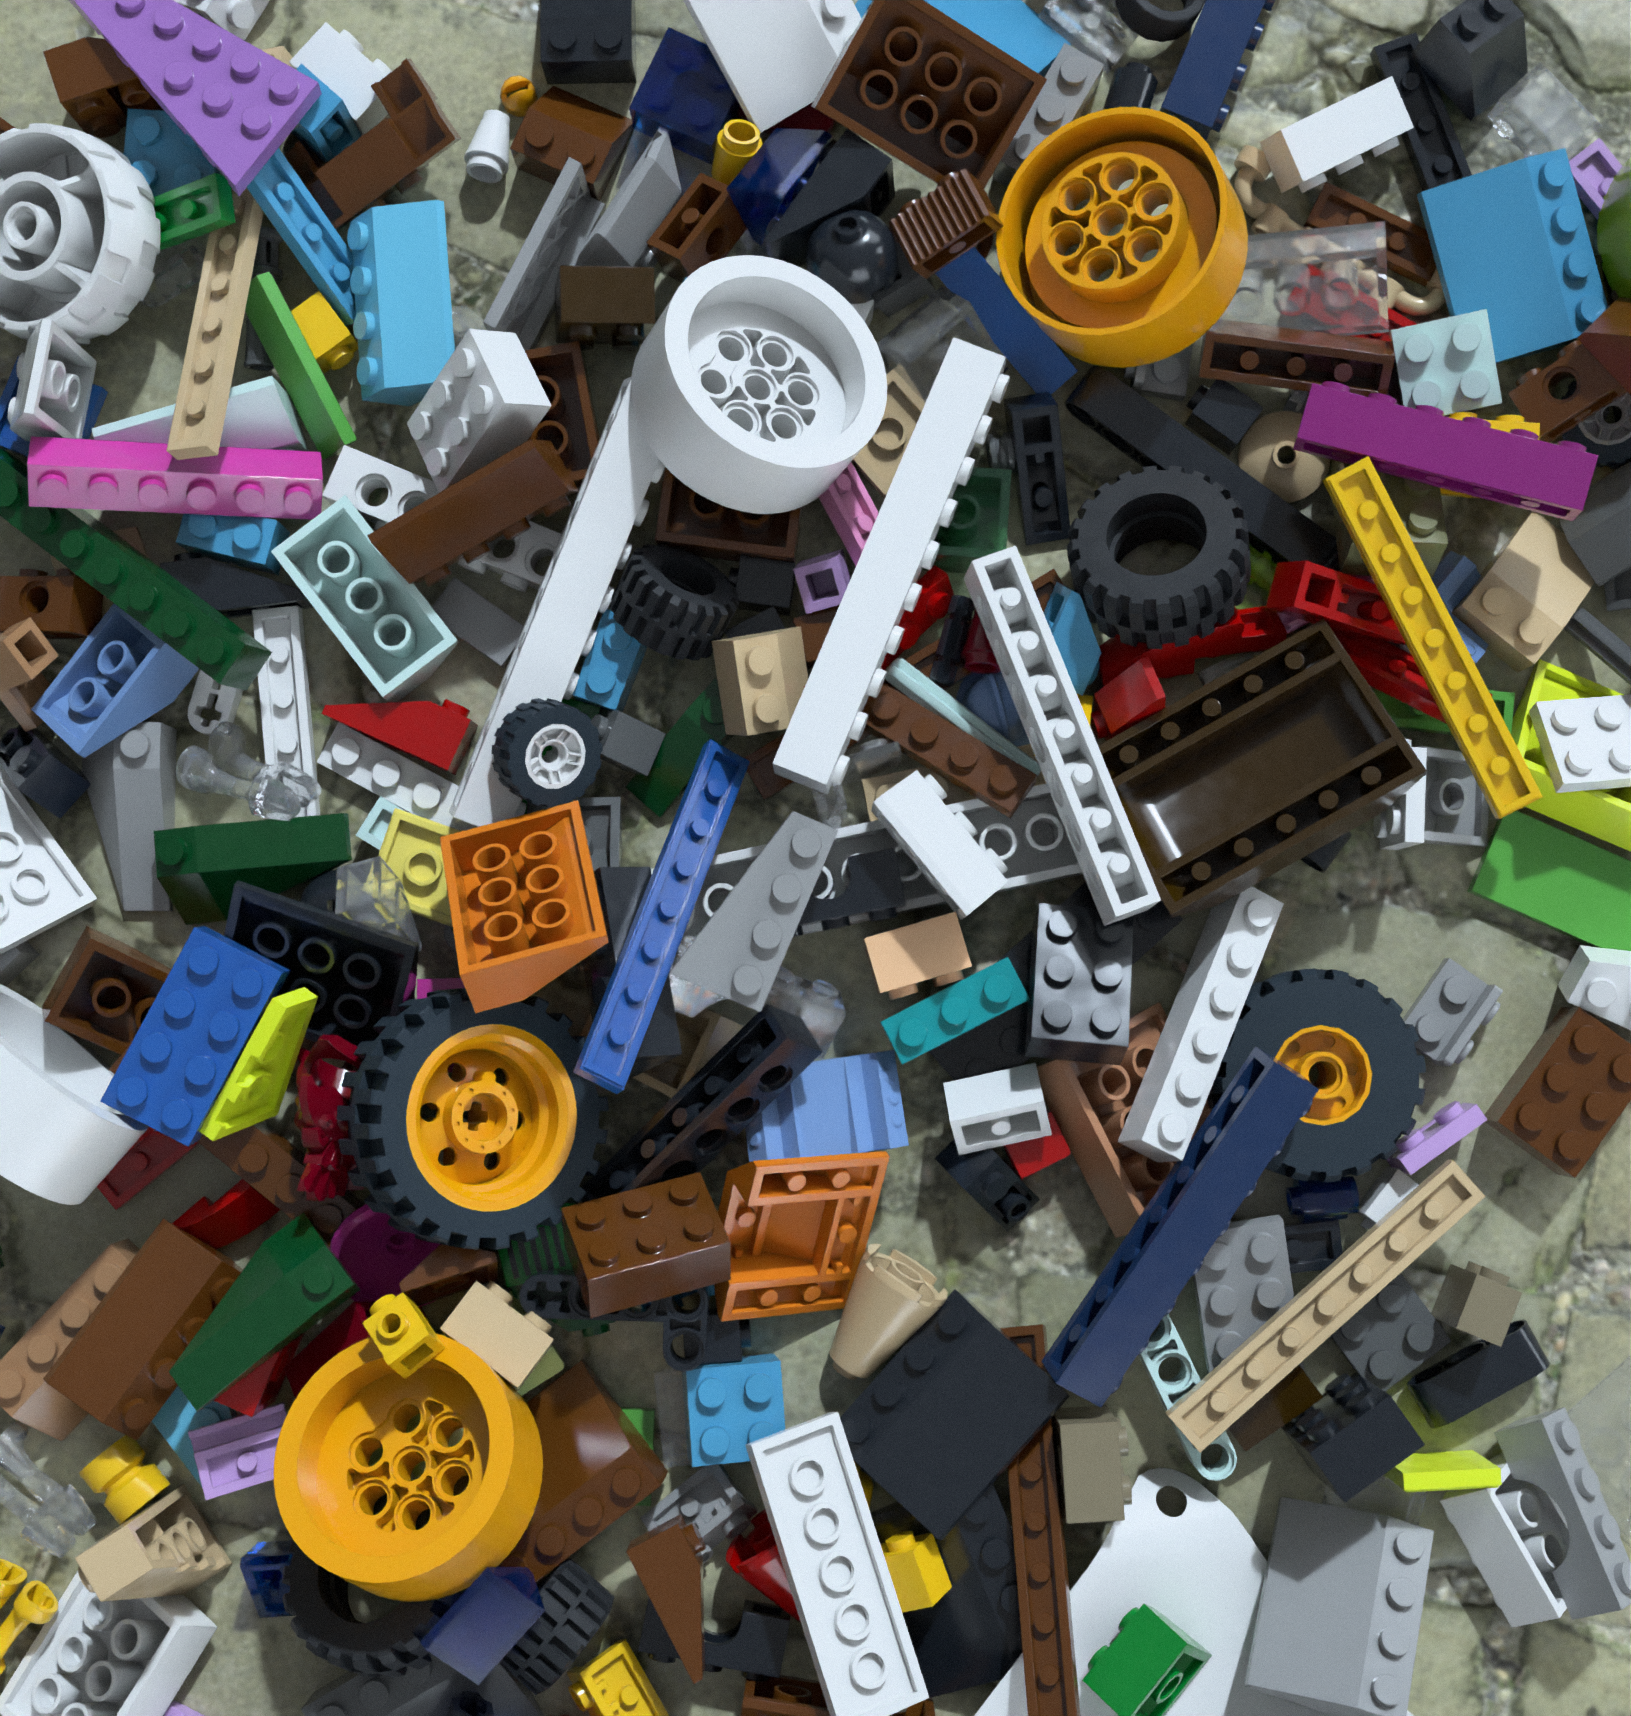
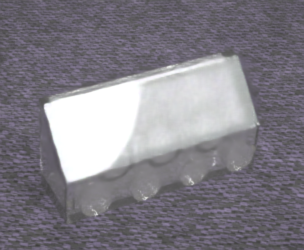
[1201,221,1389,340]

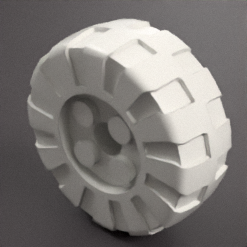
[0,123,161,346]

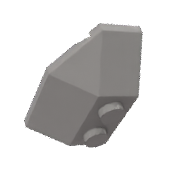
[569,126,682,267]

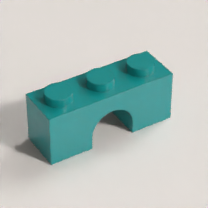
[880,957,1030,1064]

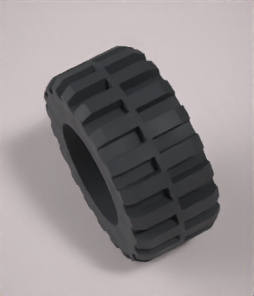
[1067,466,1251,649]
[282,1495,478,1678]

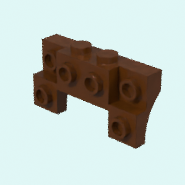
[284,58,462,232]

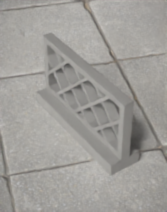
[483,157,606,351]

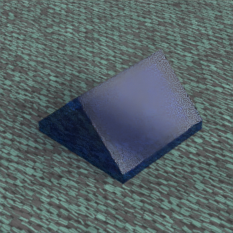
[726,128,832,246]
[420,1567,545,1685]

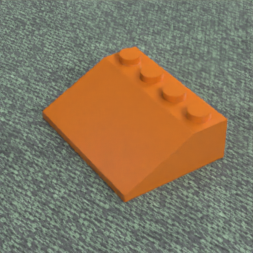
[440,800,609,1013]

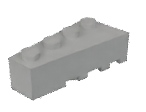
[669,811,838,1012]

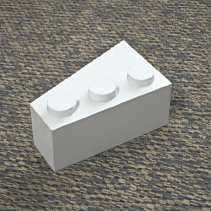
[1558,945,1631,1030]

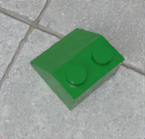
[1082,1603,1212,1716]

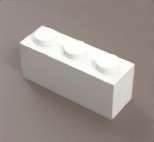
[1259,76,1414,193]

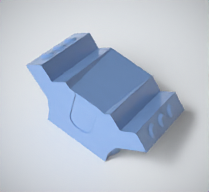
[745,1050,909,1162]

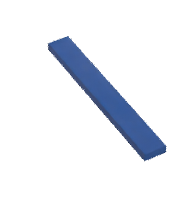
[573,739,750,1094]

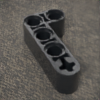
[519,1269,710,1372]

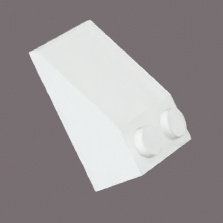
[8,318,97,441]

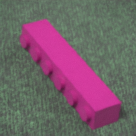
[27,436,323,520]

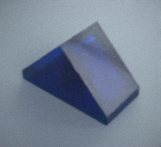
[240,1540,294,1618]

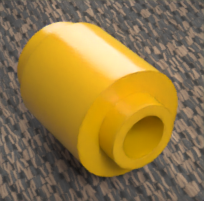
[711,119,763,191]

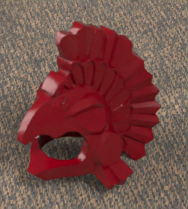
[294,1034,364,1202]

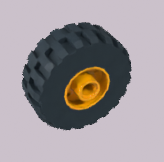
[1207,968,1426,1182]

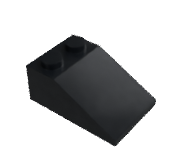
[540,0,637,85]

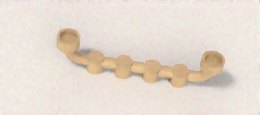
[1234,145,1446,316]

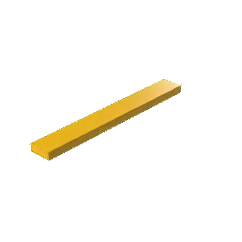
[1322,456,1543,819]

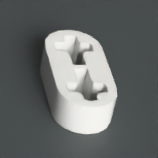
[187,670,243,737]

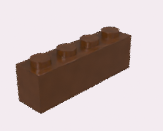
[1199,319,1395,397]

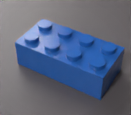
[100,926,291,1147]

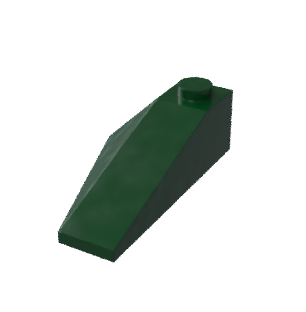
[154,813,352,925]
[169,1212,361,1412]

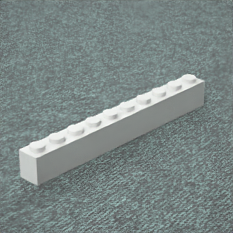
[772,337,1010,794]
[449,376,665,827]

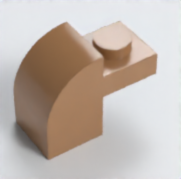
[0,617,59,732]

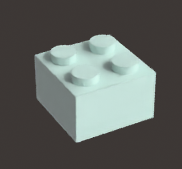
[1389,309,1502,416]

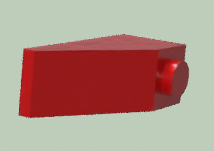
[1266,560,1407,646]
[321,699,478,775]

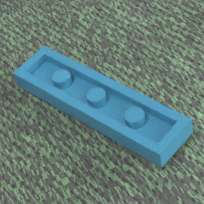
[247,148,356,326]

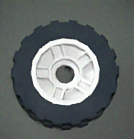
[491,698,603,808]

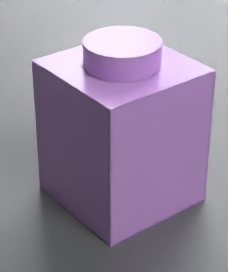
[793,549,851,614]

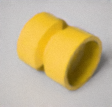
[79,1435,170,1525]

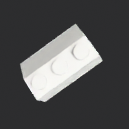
[871,770,1008,920]
[1439,1452,1569,1627]

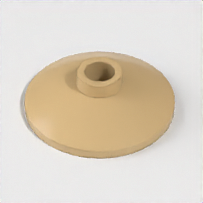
[1238,411,1331,503]

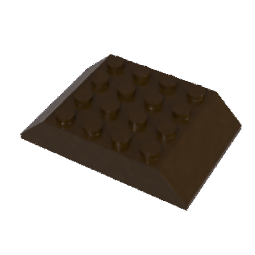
[1098,618,1427,917]

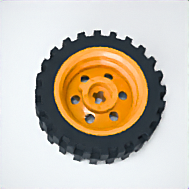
[337,988,609,1250]

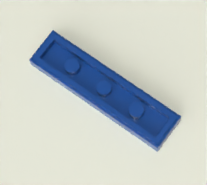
[935,247,1078,394]

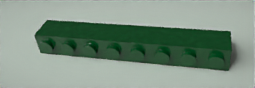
[0,448,272,691]

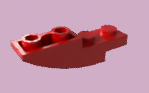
[1098,606,1287,685]

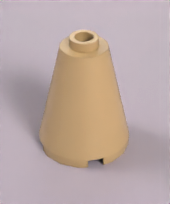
[829,1243,948,1380]

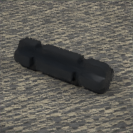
[929,595,975,686]

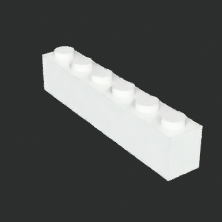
[1118,886,1284,1162]

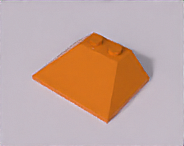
[714,1151,890,1322]

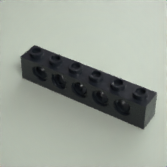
[581,1004,822,1203]

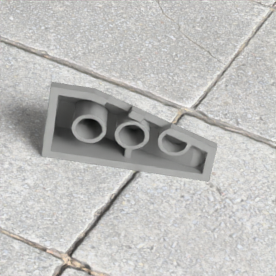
[82,722,177,911]

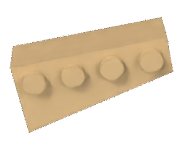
[75,1484,232,1602]

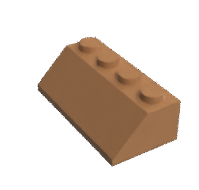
[0,1239,140,1441]

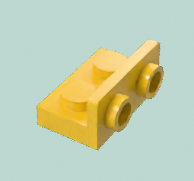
[567,1639,669,1716]

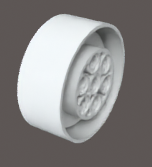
[631,255,887,514]
[0,984,149,1205]

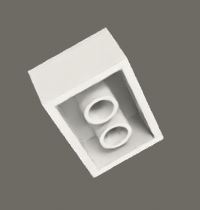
[407,329,552,493]

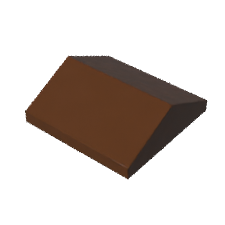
[399,1244,498,1306]

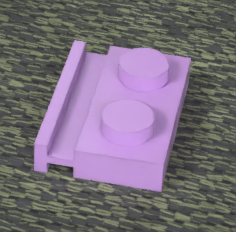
[1386,1101,1488,1175]
[188,1402,287,1500]

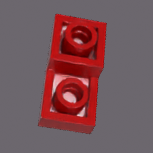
[172,1179,280,1249]

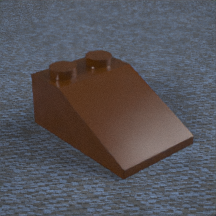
[42,926,171,1055]

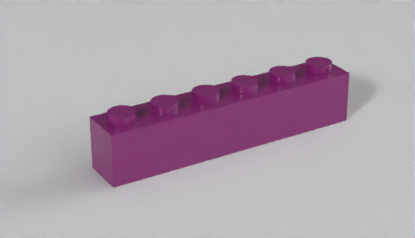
[1293,381,1599,522]

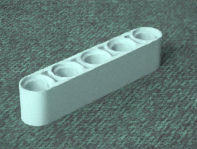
[1138,1314,1237,1481]

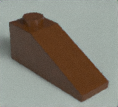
[626,1514,706,1684]

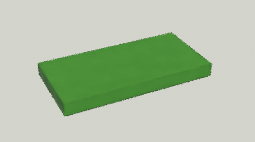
[1467,811,1631,951]

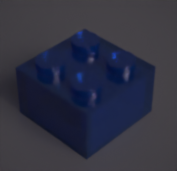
[629,27,740,165]

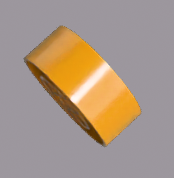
[996,107,1248,368]
[274,1331,543,1602]

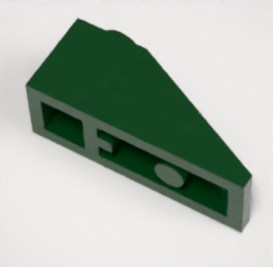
[626,678,734,818]

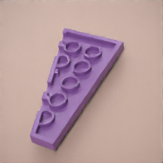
[69,0,322,196]

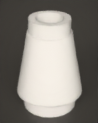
[464,110,510,183]

